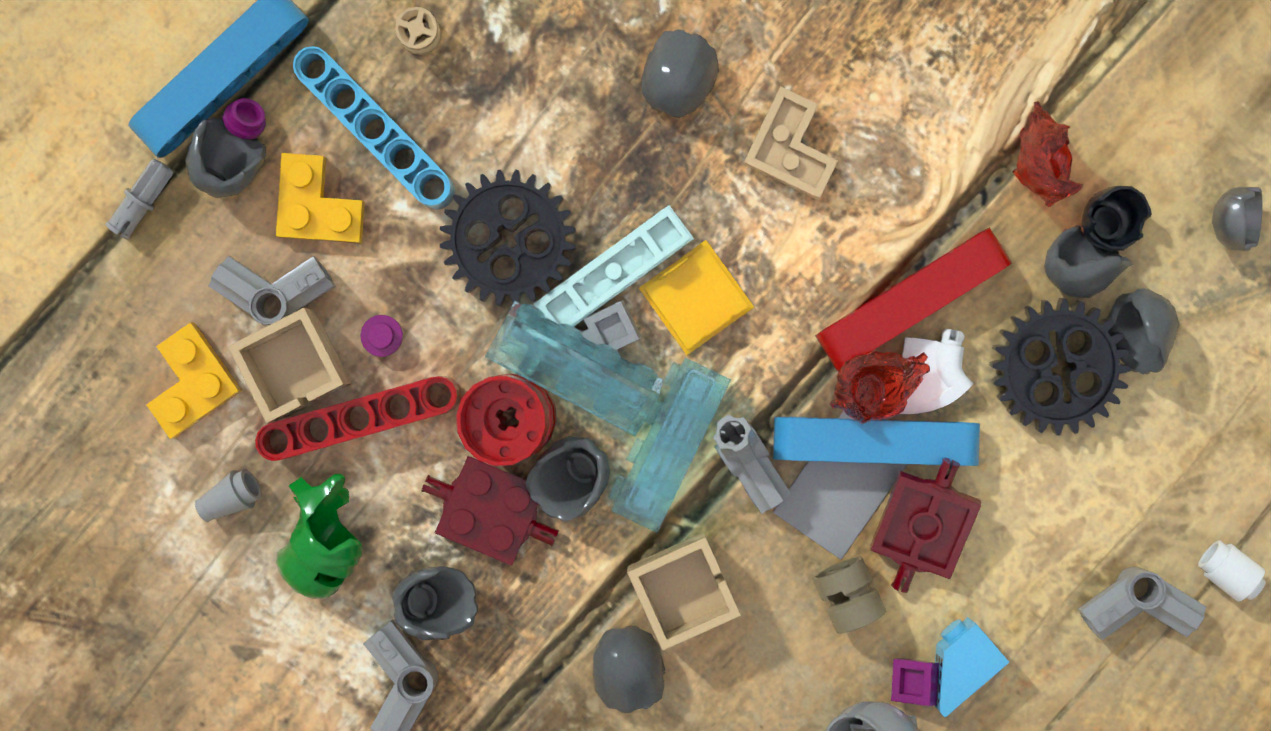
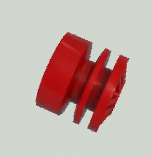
[456,373,557,466]

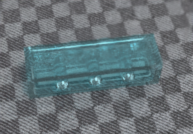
[485,301,663,436]
[608,358,731,533]

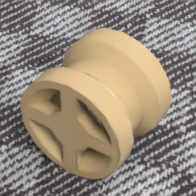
[395,7,441,55]

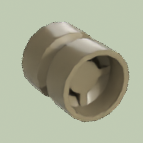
[812,556,887,634]

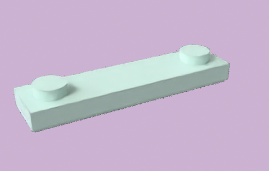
[534,205,694,338]

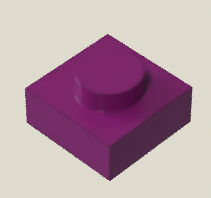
[891,658,939,706]

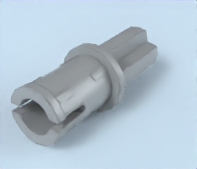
[105,159,173,240]

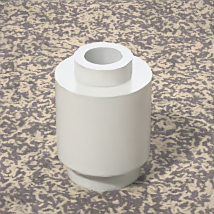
[1198,540,1266,602]

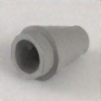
[195,469,261,522]

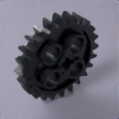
[440,169,576,306]
[989,298,1131,435]

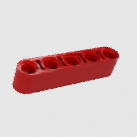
[815,227,1012,371]
[255,376,461,461]

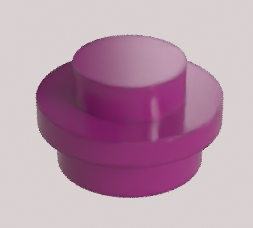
[223,98,266,139]
[360,315,403,357]

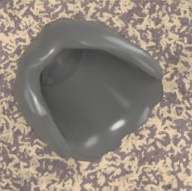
[641,29,719,118]
[185,118,266,198]
[1044,225,1133,298]
[1107,288,1180,374]
[525,436,610,521]
[392,566,478,640]
[593,626,665,713]

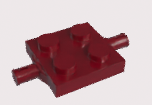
[421,456,559,566]
[870,458,981,593]

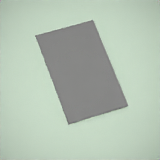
[773,405,908,560]

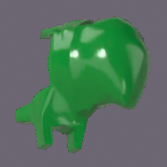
[276,474,363,599]

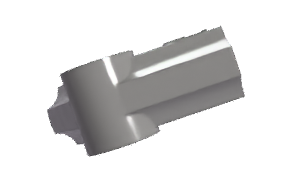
[208,256,336,325]
[713,415,791,514]
[1078,567,1206,640]
[363,620,438,731]

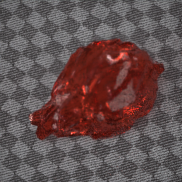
[1012,101,1083,207]
[830,351,930,425]

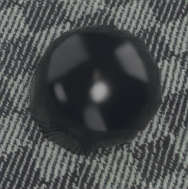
[1082,186,1152,251]

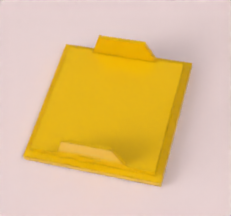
[639,240,754,355]

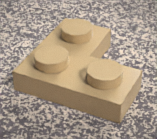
[743,86,838,200]

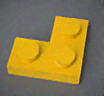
[276,153,365,244]
[146,322,242,439]

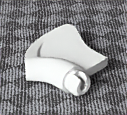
[873,328,973,414]

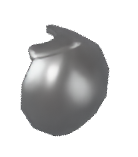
[1212,187,1263,251]

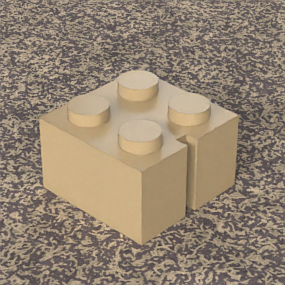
[227,308,352,423]
[627,532,741,651]

